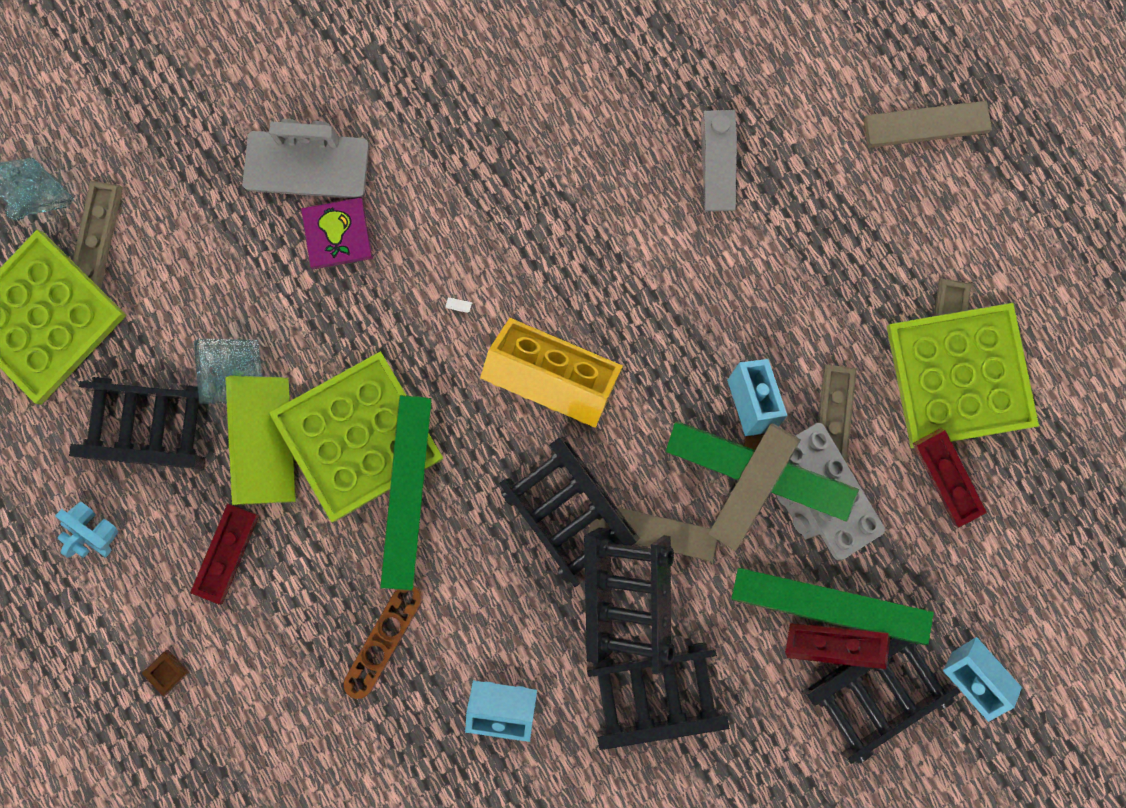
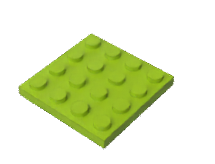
[0,229,127,405]
[886,303,1039,448]
[269,351,443,524]

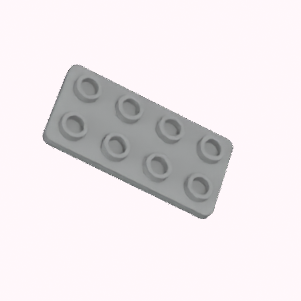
[243,119,369,198]
[777,423,885,560]

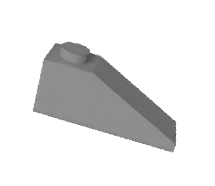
[701,110,737,212]

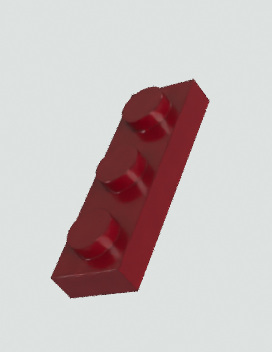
[912,428,987,528]
[190,503,260,605]
[785,623,890,669]

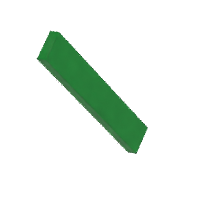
[380,395,432,591]
[665,421,859,522]
[731,568,934,646]

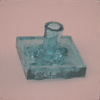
[0,158,74,221]
[193,339,262,404]

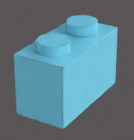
[727,359,788,436]
[943,637,1022,722]
[465,680,537,742]

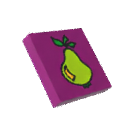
[301,198,373,270]

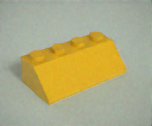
[480,318,623,428]

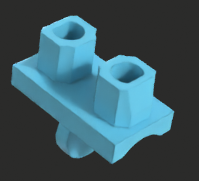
[55,501,118,558]

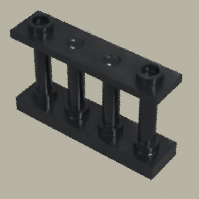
[69,377,213,470]
[499,437,640,587]
[584,527,675,675]
[801,637,961,764]
[587,642,730,750]

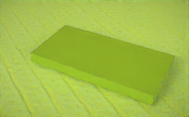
[225,376,296,505]

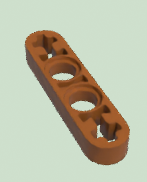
[344,585,423,699]

